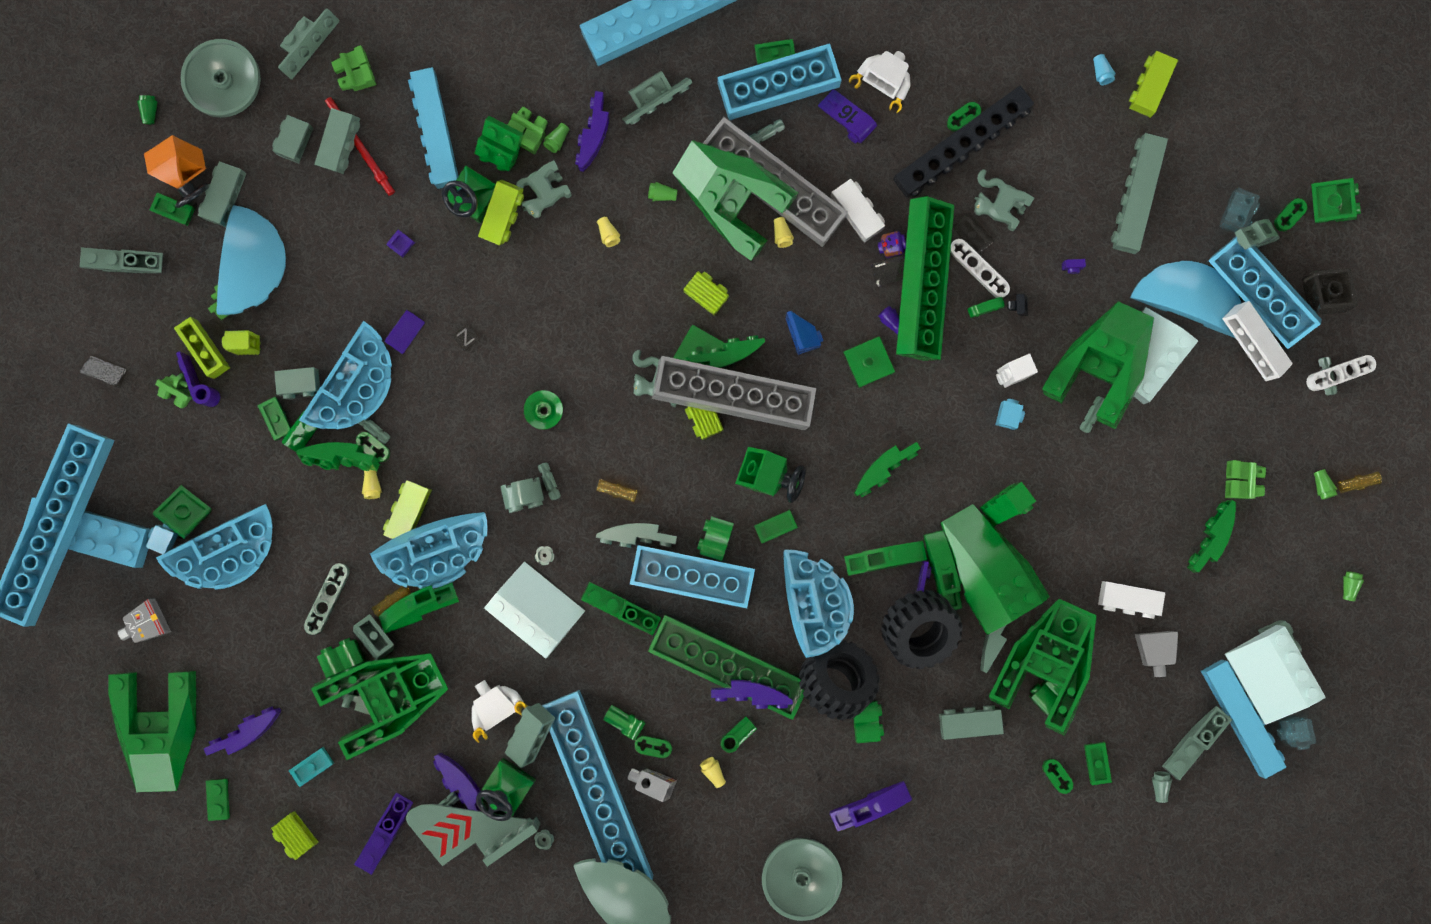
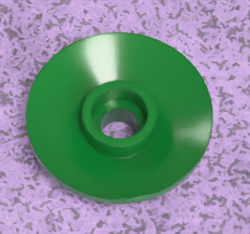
[524,390,563,430]

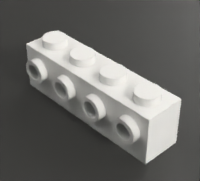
[1222,301,1293,381]

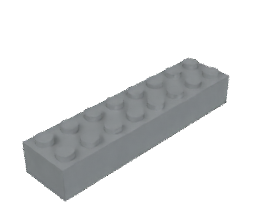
[703,117,848,247]
[652,356,816,430]

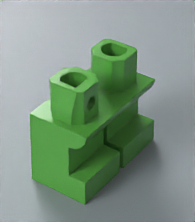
[331,45,377,91]
[508,107,548,155]
[1225,460,1266,499]

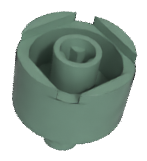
[500,477,544,513]

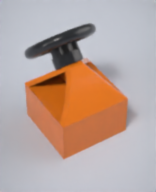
[144,135,209,208]

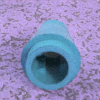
[1093,54,1115,85]

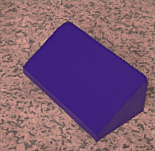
[384,310,425,354]

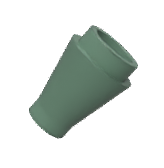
[1152,771,1172,803]

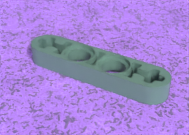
[304,563,350,635]

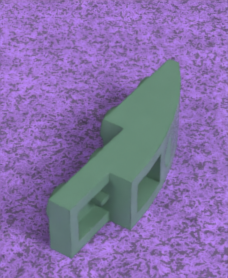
[1235,219,1280,250]
[80,247,163,273]
[596,523,677,548]
[1162,706,1232,780]

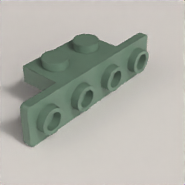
[278,8,339,79]
[622,71,692,125]

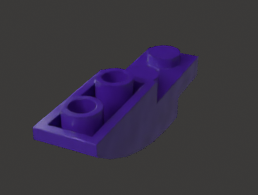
[576,91,610,172]
[711,680,793,709]
[204,706,281,756]
[433,753,483,812]
[830,781,912,831]
[354,793,414,875]

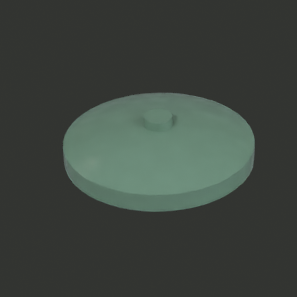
[181,39,261,118]
[762,838,842,921]

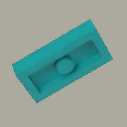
[289,747,334,787]

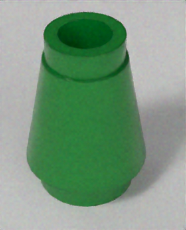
[137,95,158,124]

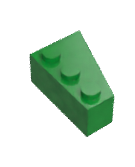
[980,482,1036,526]

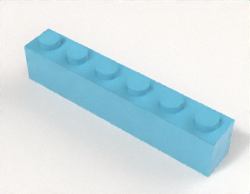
[408,67,459,189]
[1201,660,1286,779]

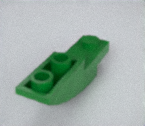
[686,335,765,368]
[296,442,380,471]
[854,442,921,497]
[1187,500,1236,573]
[924,530,962,610]
[844,541,927,576]
[581,582,661,636]
[379,583,459,633]

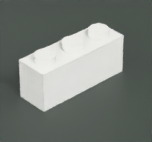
[831,179,885,243]
[996,354,1038,388]
[1098,581,1165,619]

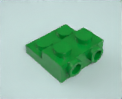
[474,116,524,171]
[1311,178,1361,223]

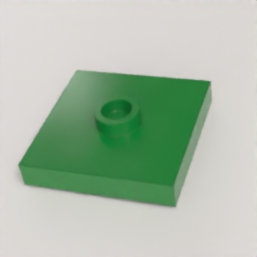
[673,325,725,365]
[843,337,895,388]
[153,485,212,539]

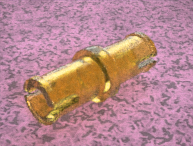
[1337,472,1382,493]
[596,479,637,502]
[372,586,411,617]

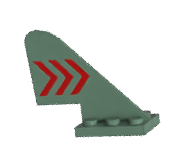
[406,804,541,867]

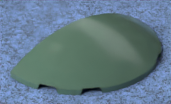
[574,858,671,924]

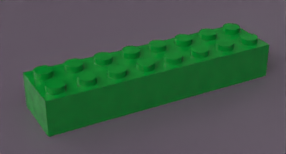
[896,196,954,361]
[648,614,804,720]

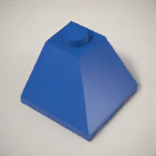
[785,311,823,355]

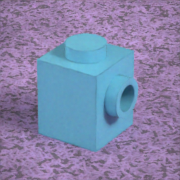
[995,399,1025,430]
[146,523,178,554]

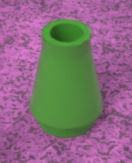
[543,123,570,153]
[648,182,677,201]
[1313,469,1337,500]
[1343,571,1364,601]

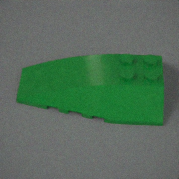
[941,504,1050,635]

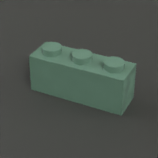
[314,108,360,174]
[198,161,246,227]
[505,703,555,768]
[939,705,1004,740]

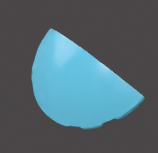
[217,205,286,315]
[1130,261,1241,338]
[299,321,392,429]
[156,504,273,589]
[370,512,487,589]
[784,550,854,658]

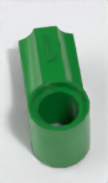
[603,705,646,741]
[720,716,757,753]

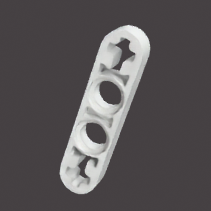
[950,239,1010,298]
[1306,355,1376,391]

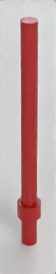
[325,97,395,196]

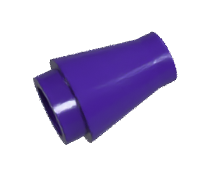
[878,306,900,335]

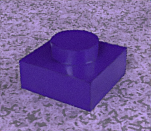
[386,230,415,258]
[1062,259,1086,274]

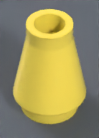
[597,217,620,247]
[774,217,794,248]
[362,470,382,499]
[700,757,726,788]

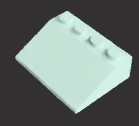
[1134,307,1198,404]
[484,562,585,658]
[1225,625,1326,724]

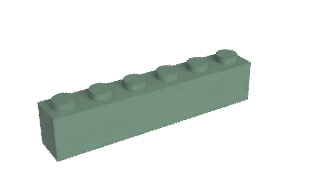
[1111,133,1168,254]

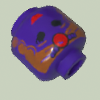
[878,231,906,259]

